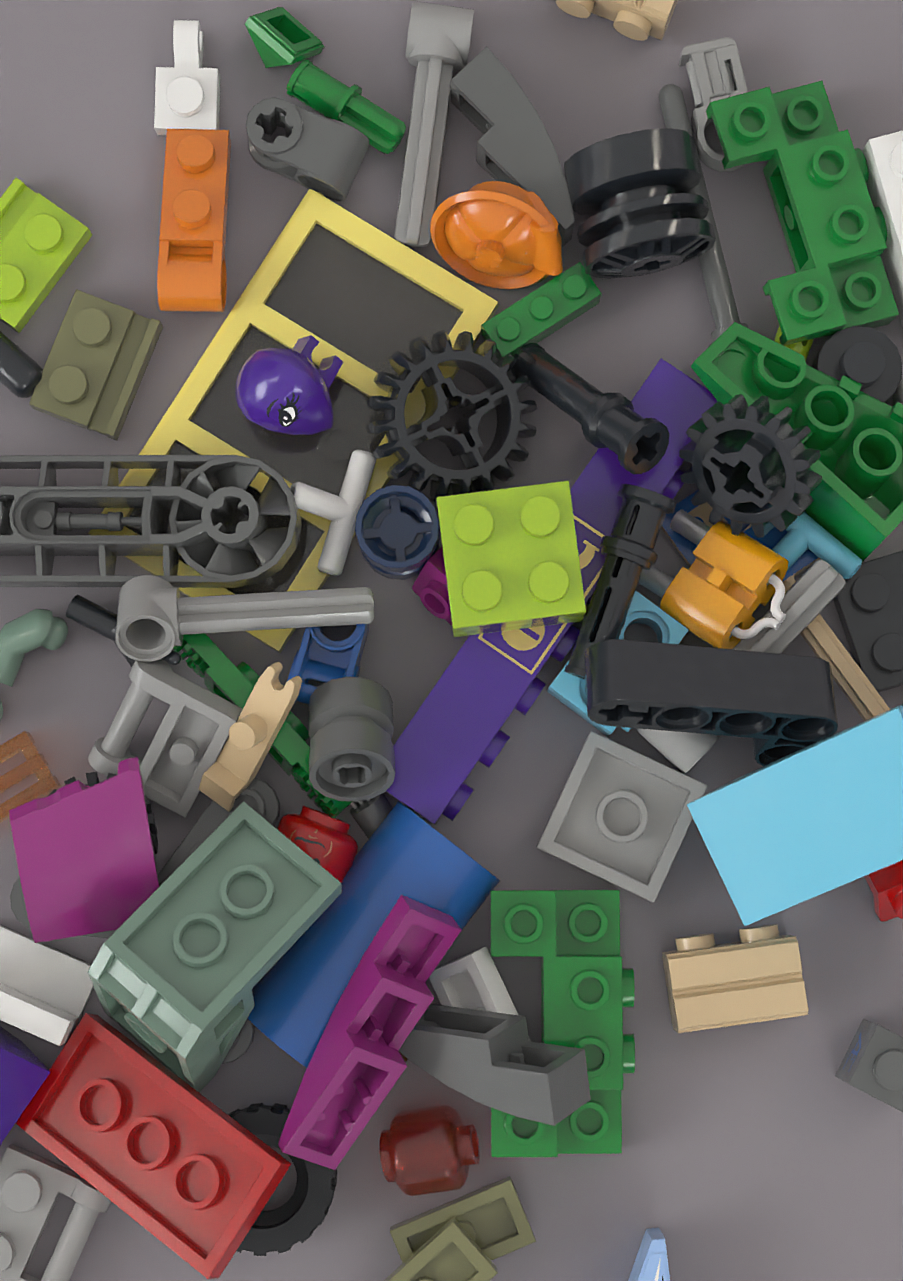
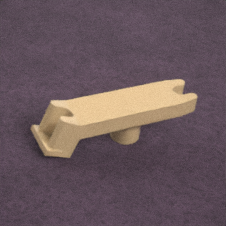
[198,662,302,812]

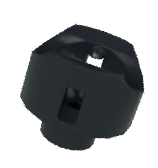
[811,326,902,403]

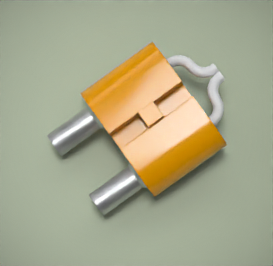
[638,510,788,649]

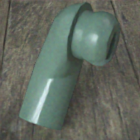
[0,609,68,687]

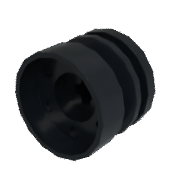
[563,128,716,279]

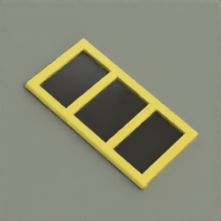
[88,189,498,653]

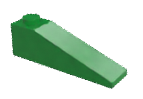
[691,322,903,562]

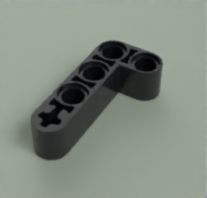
[584,639,838,766]

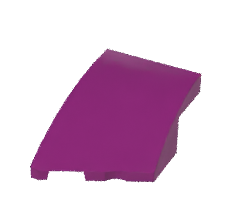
[9,757,160,943]

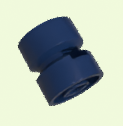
[355,485,440,580]

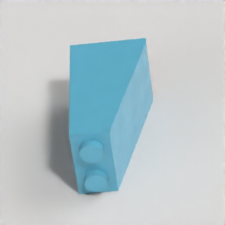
[687,704,903,926]

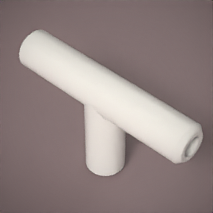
[290,449,377,576]

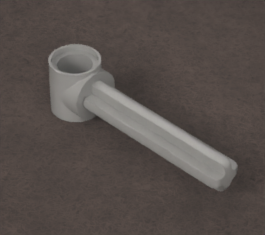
[394,1,474,248]
[637,559,846,774]
[115,575,375,662]

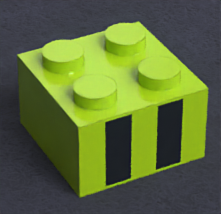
[436,481,586,637]

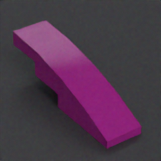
[278,895,462,1170]

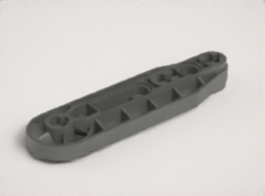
[0,455,302,588]

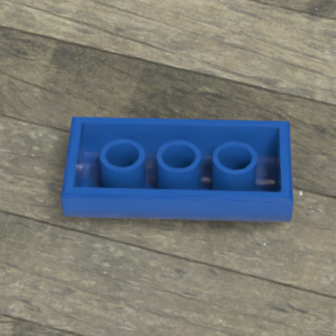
[248,801,500,1068]

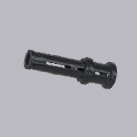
[511,343,670,474]
[564,484,676,680]

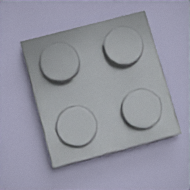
[536,731,708,903]

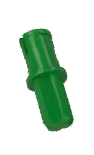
[286,59,406,154]

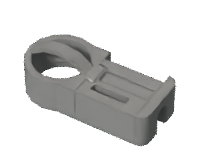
[679,37,748,172]

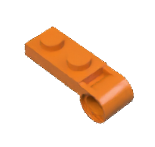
[157,129,231,312]

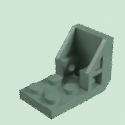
[88,801,342,1093]

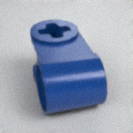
[287,624,369,707]

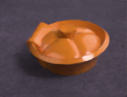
[430,181,563,289]

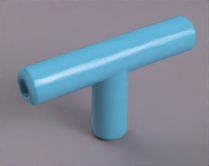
[772,512,862,579]

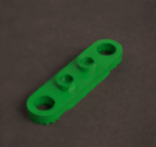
[173,633,353,818]

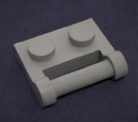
[88,659,243,818]
[0,1144,111,1281]

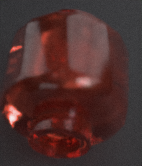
[379,1105,480,1196]

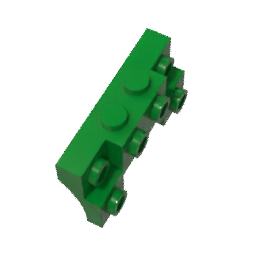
[706,80,899,346]
[490,890,635,1157]

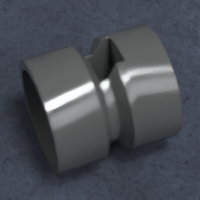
[309,677,395,802]

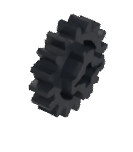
[679,394,822,538]

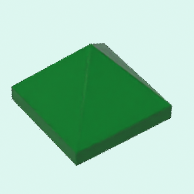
[245,7,325,68]

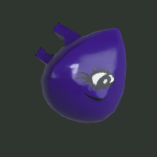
[235,335,343,435]

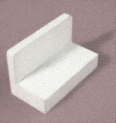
[0,925,94,1046]

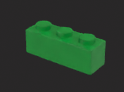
[481,262,602,360]

